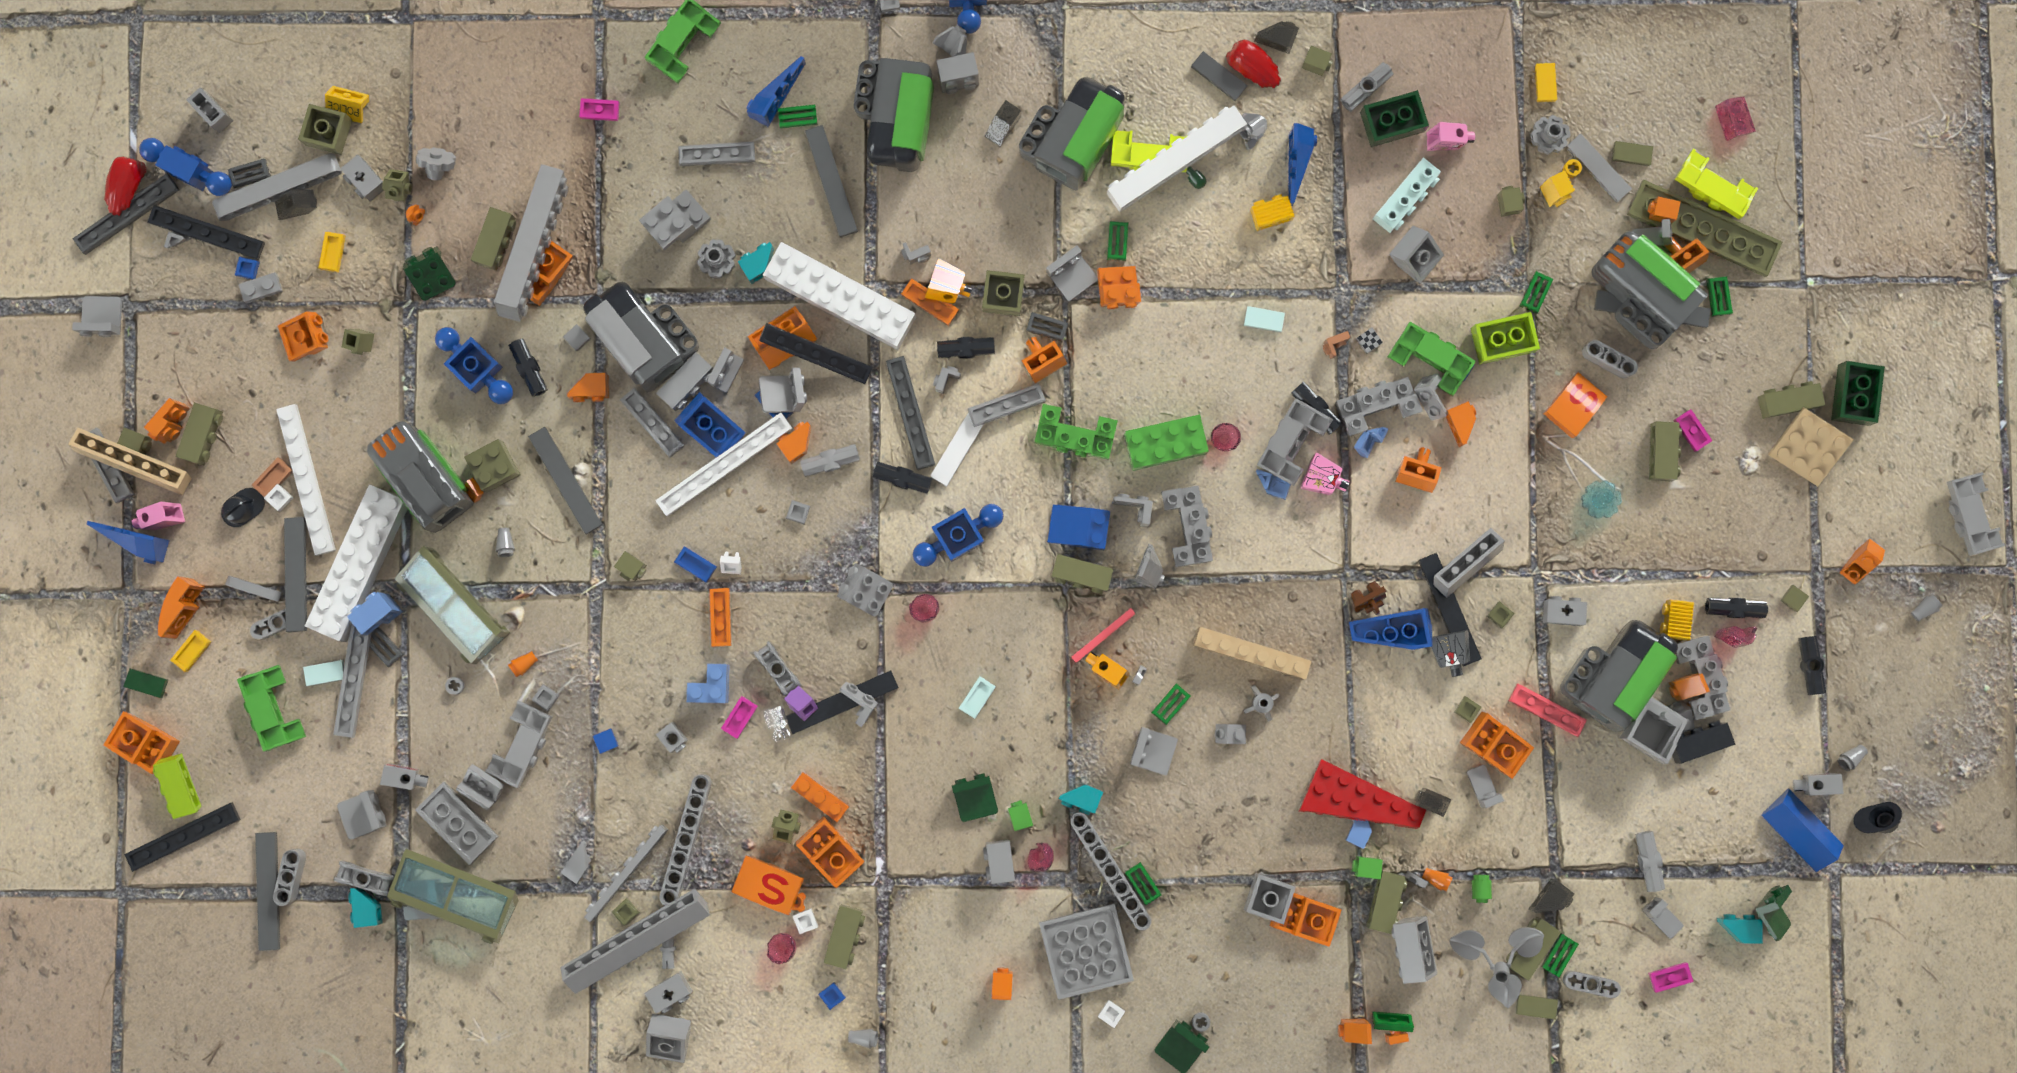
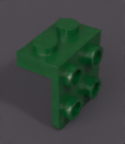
[403,246,456,301]
[952,773,998,822]
[1756,885,1792,941]
[1154,1019,1210,1073]

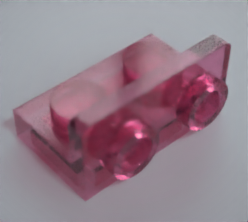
[1715,96,1756,141]
[1714,626,1757,648]

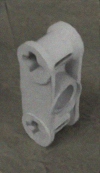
[753,641,802,697]
[334,861,394,896]

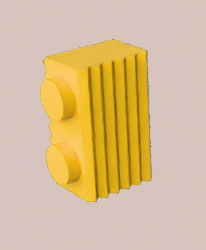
[1540,171,1575,207]
[1250,194,1295,231]
[1660,600,1694,641]

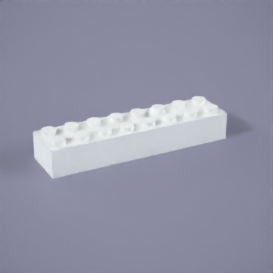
[763,242,916,350]
[305,485,408,642]

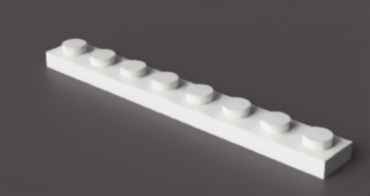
[276,404,336,556]
[655,413,793,516]

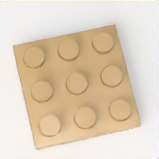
[1768,407,1854,487]

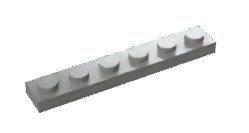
[333,622,372,738]
[584,825,669,922]

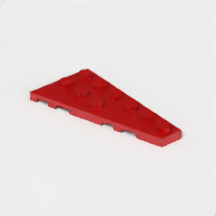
[1298,759,1426,829]

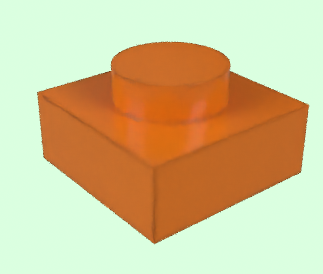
[465,478,484,503]
[1385,1031,1409,1045]

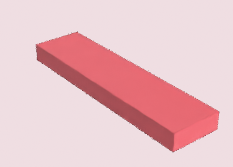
[1071,608,1135,663]
[1508,684,1587,737]

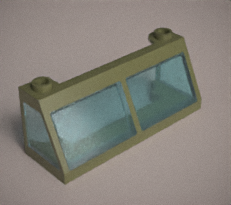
[395,546,510,664]
[387,849,519,944]

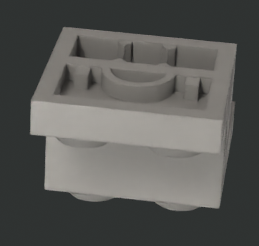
[639,190,711,250]

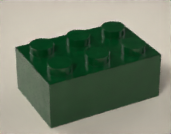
[1360,90,1429,147]
[1831,361,1885,426]

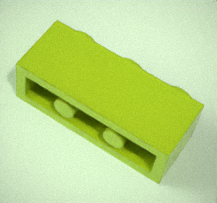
[153,753,202,819]

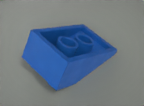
[674,392,746,458]
[1047,505,1110,551]

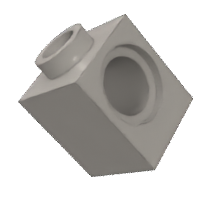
[656,722,688,753]

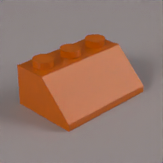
[747,306,817,370]

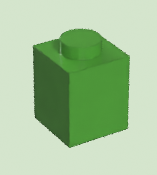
[1008,800,1033,831]
[1352,856,1383,879]

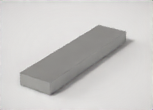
[1565,134,1632,203]
[678,142,755,166]
[968,383,1046,427]
[620,388,685,457]
[90,428,134,503]

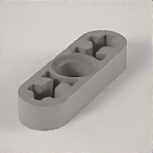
[225,576,282,602]
[250,609,286,639]
[1563,971,1621,998]

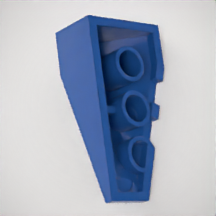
[746,56,806,127]
[1288,123,1317,206]
[87,521,169,564]
[1349,608,1433,650]

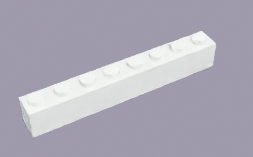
[1107,106,1247,212]

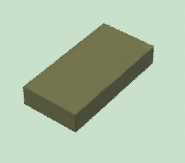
[1612,141,1653,166]
[1516,994,1558,1020]

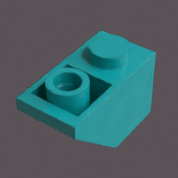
[738,242,774,284]
[1058,784,1103,815]
[348,887,383,928]
[1717,914,1763,944]

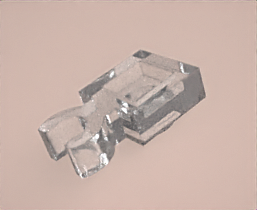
[763,705,790,741]

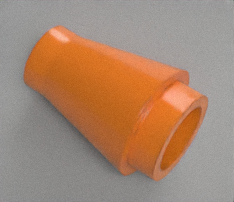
[508,651,538,677]
[1422,867,1453,891]

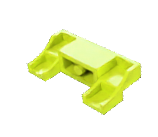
[1111,131,1187,173]
[1674,149,1758,219]

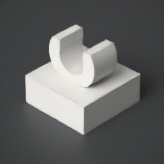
[720,552,741,574]

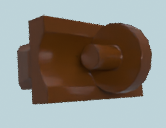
[1351,581,1387,615]

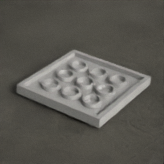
[1039,903,1134,1000]

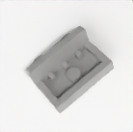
[456,764,504,810]

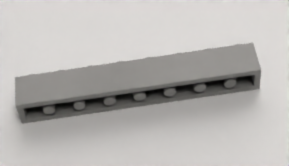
[560,889,710,994]

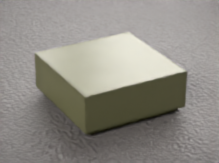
[1780,585,1809,612]
[1486,601,1515,629]
[1454,696,1482,723]
[612,898,640,926]

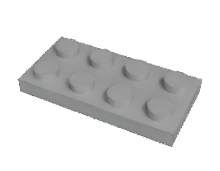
[415,782,499,865]

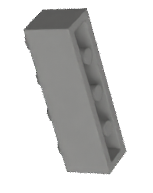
[1433,528,1505,598]

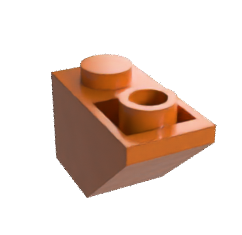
[567,373,609,402]
[776,421,811,464]
[1840,538,1885,585]

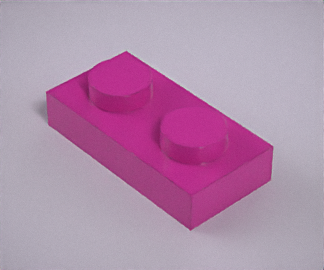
[579,98,620,121]
[1673,409,1712,452]
[721,696,758,739]
[1648,962,1694,993]

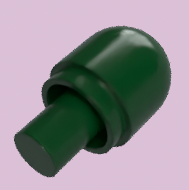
[1186,166,1207,189]

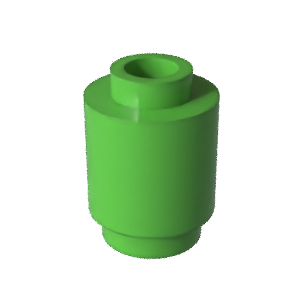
[1472,875,1492,903]

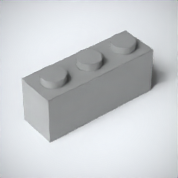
[656,352,713,411]

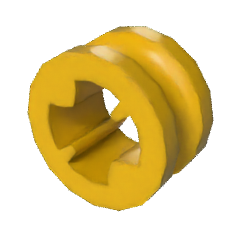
[1563,159,1582,178]

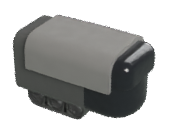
[583,282,699,393]

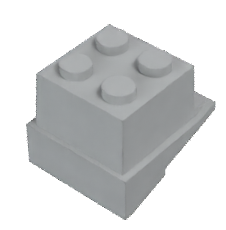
[1620,697,1688,764]

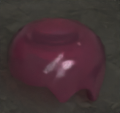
[1211,423,1241,452]
[909,594,940,623]
[1028,842,1054,872]
[767,933,797,964]

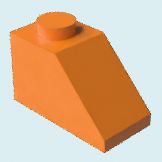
[1446,401,1477,447]
[1669,673,1710,700]
[992,967,1013,1000]
[1338,1018,1372,1044]

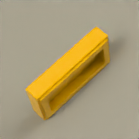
[1535,63,1557,102]
[318,232,346,273]
[170,630,211,672]

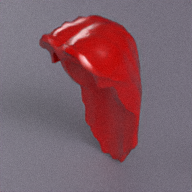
[1226,40,1281,89]
[104,156,146,216]

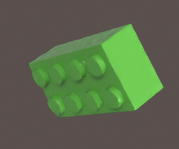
[1124,414,1209,471]

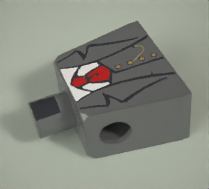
[1431,630,1470,677]

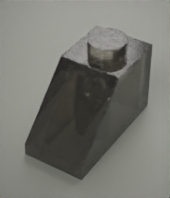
[1254,21,1299,54]
[985,100,1021,147]
[275,189,317,220]
[1414,788,1452,817]
[1529,878,1575,913]

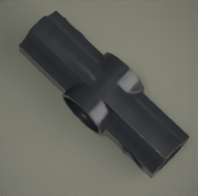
[937,337,995,359]
[508,338,548,397]
[1291,381,1342,435]
[873,461,932,495]
[1705,598,1768,619]
[1798,636,1826,695]

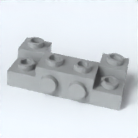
[1335,377,1422,437]
[1257,398,1333,486]
[1947,472,2005,556]
[1161,485,1213,567]
[1676,636,1730,720]
[485,701,553,788]

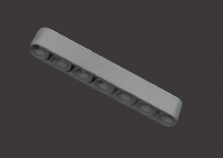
[212,154,342,221]
[660,774,712,906]
[1070,812,1151,930]

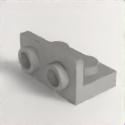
[707,347,744,393]

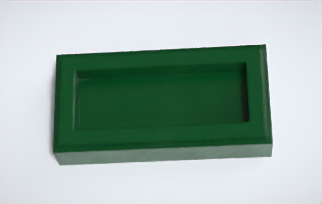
[123,668,168,698]

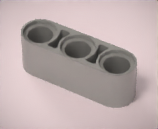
[1582,340,1638,379]
[273,849,306,906]

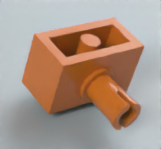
[1665,236,1709,273]
[1021,337,1067,383]
[1395,447,1442,493]

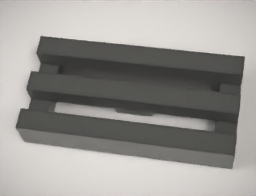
[228,158,271,188]
[1026,312,1068,342]
[369,626,404,667]

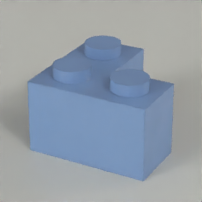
[347,592,403,635]
[687,664,730,703]

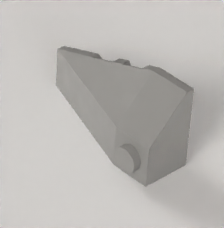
[1134,544,1165,589]

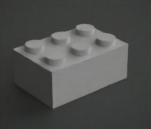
[1392,916,1437,984]

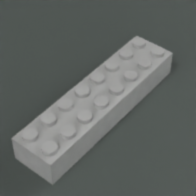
[494,164,569,322]

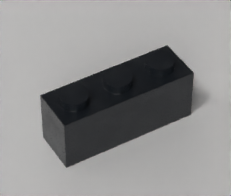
[1672,720,1736,764]

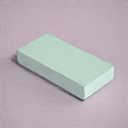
[1244,306,1285,333]
[303,660,344,686]
[959,676,996,719]

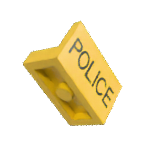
[325,86,369,123]

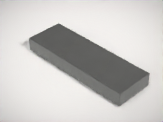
[1191,51,1247,101]

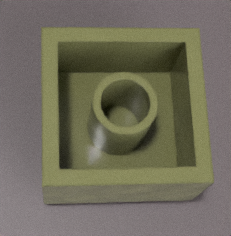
[298,104,352,155]
[982,270,1025,316]
[464,439,521,493]

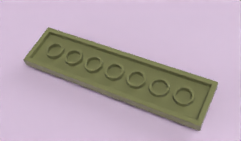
[1627,180,1783,277]

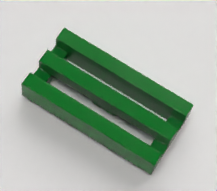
[778,104,818,129]
[1107,221,1129,261]
[1520,271,1553,314]
[1706,276,1733,317]
[1151,683,1191,725]
[1124,862,1162,905]
[1541,933,1579,977]
[1372,1011,1414,1032]

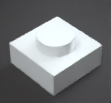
[264,484,293,512]
[793,908,818,934]
[1098,1000,1125,1028]

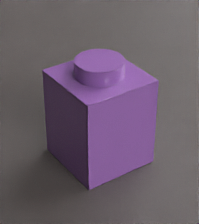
[784,686,818,721]

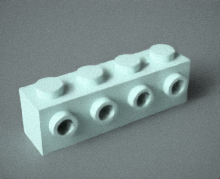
[1373,157,1441,233]

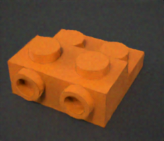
[1097,266,1141,309]
[278,311,329,362]
[144,398,190,444]

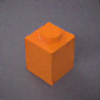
[1648,196,1681,224]

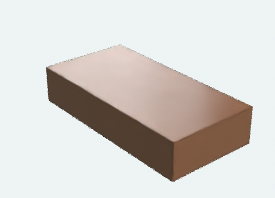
[252,457,293,497]

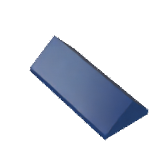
[1761,788,1844,872]

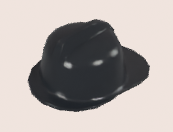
[221,488,265,527]
[1853,802,1902,834]

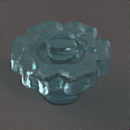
[1581,480,1622,519]

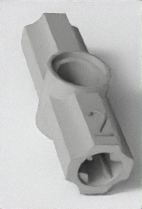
[1340,62,1394,112]
[800,444,860,477]
[1635,831,1665,892]

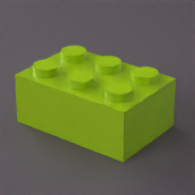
[1470,312,1540,365]

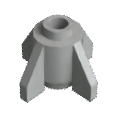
[932,25,967,57]
[1240,113,1267,150]
[1243,685,1280,721]

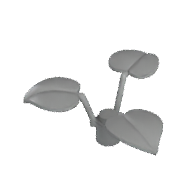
[1449,927,1544,1008]

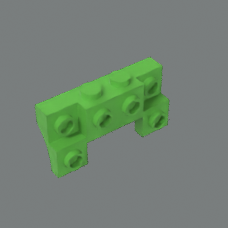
[644,0,721,83]
[1387,322,1476,396]
[1035,404,1118,460]
[237,665,306,752]

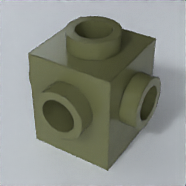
[382,169,412,201]
[771,809,801,844]

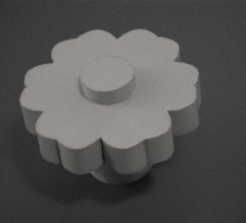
[1530,115,1571,155]
[416,147,456,180]
[697,239,736,279]

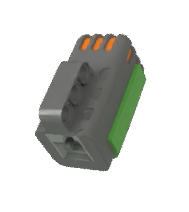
[1591,231,1708,349]
[367,421,474,533]

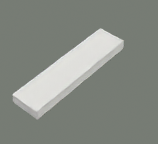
[930,413,984,487]

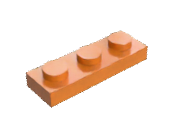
[901,278,959,326]
[710,588,732,647]
[791,772,850,822]

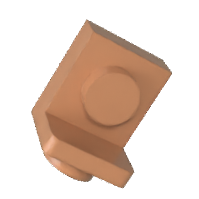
[1323,331,1350,359]

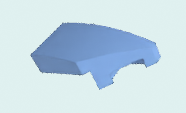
[1354,427,1388,458]
[1256,469,1291,500]
[1345,820,1372,849]

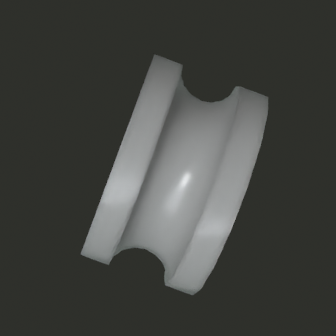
[445,677,464,695]
[1192,1012,1210,1032]

